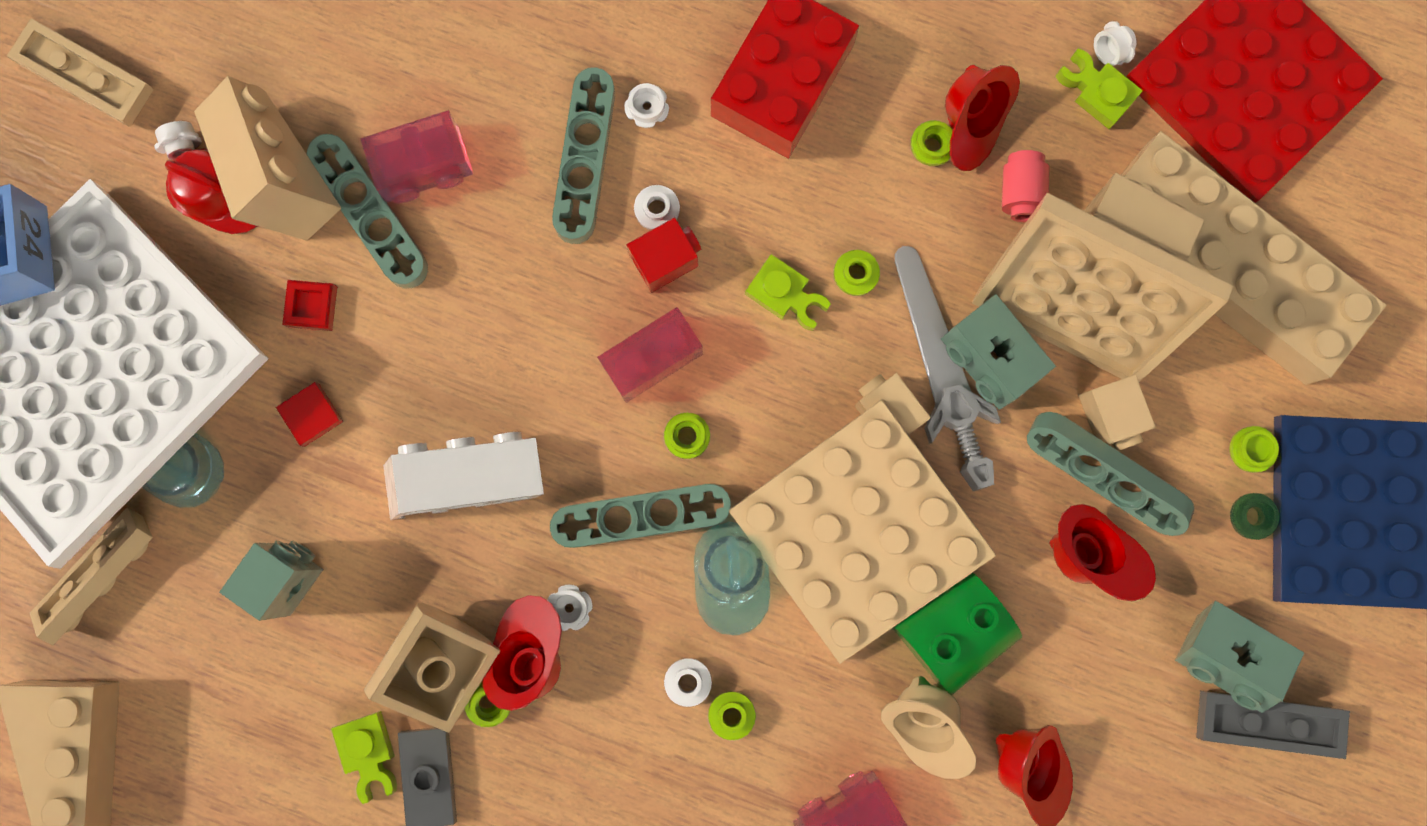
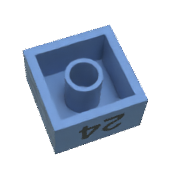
[0,184,55,306]

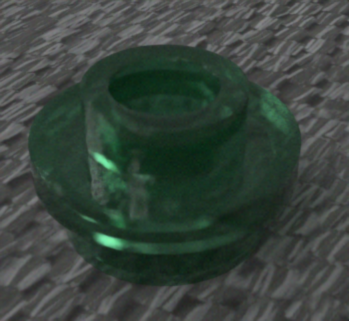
[1230,493,1280,540]

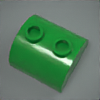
[893,572,1023,695]

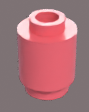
[1002,150,1050,222]

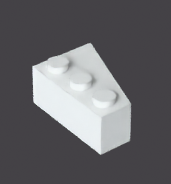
[383,432,544,520]

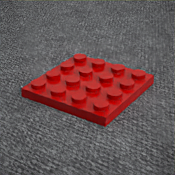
[1126,0,1383,203]

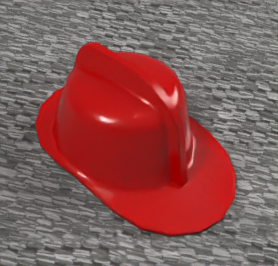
[945,65,1020,171]
[165,148,258,234]
[1049,504,1156,602]
[483,595,562,711]
[995,725,1073,826]

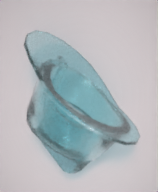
[142,433,224,508]
[694,522,770,635]

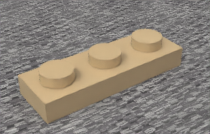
[7,18,154,127]
[30,507,153,645]

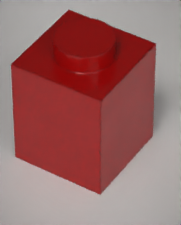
[626,217,702,293]

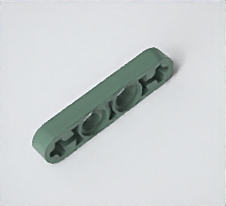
[552,67,615,244]
[307,134,428,289]
[1027,412,1194,536]
[550,484,731,548]

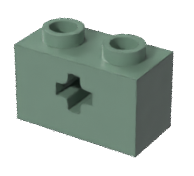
[941,294,1056,410]
[219,540,324,621]
[1175,600,1304,713]

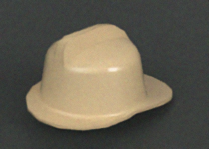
[881,676,977,779]

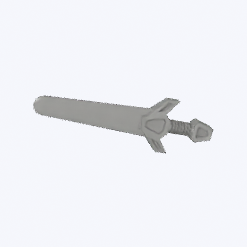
[895,246,1001,491]

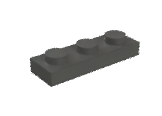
[1196,690,1350,759]

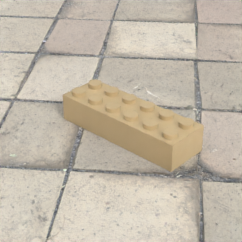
[1121,131,1387,385]

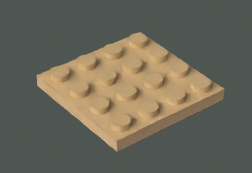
[972,193,1233,382]
[729,400,996,664]

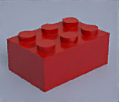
[711,0,859,159]

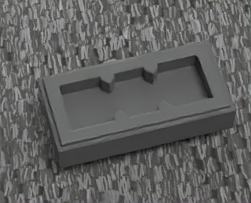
[398,727,457,826]

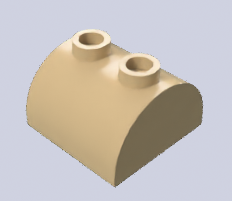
[364,603,500,733]

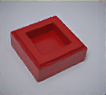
[282,280,338,331]
[275,382,344,447]

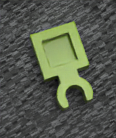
[1056,49,1143,129]
[745,254,831,331]
[331,711,397,804]

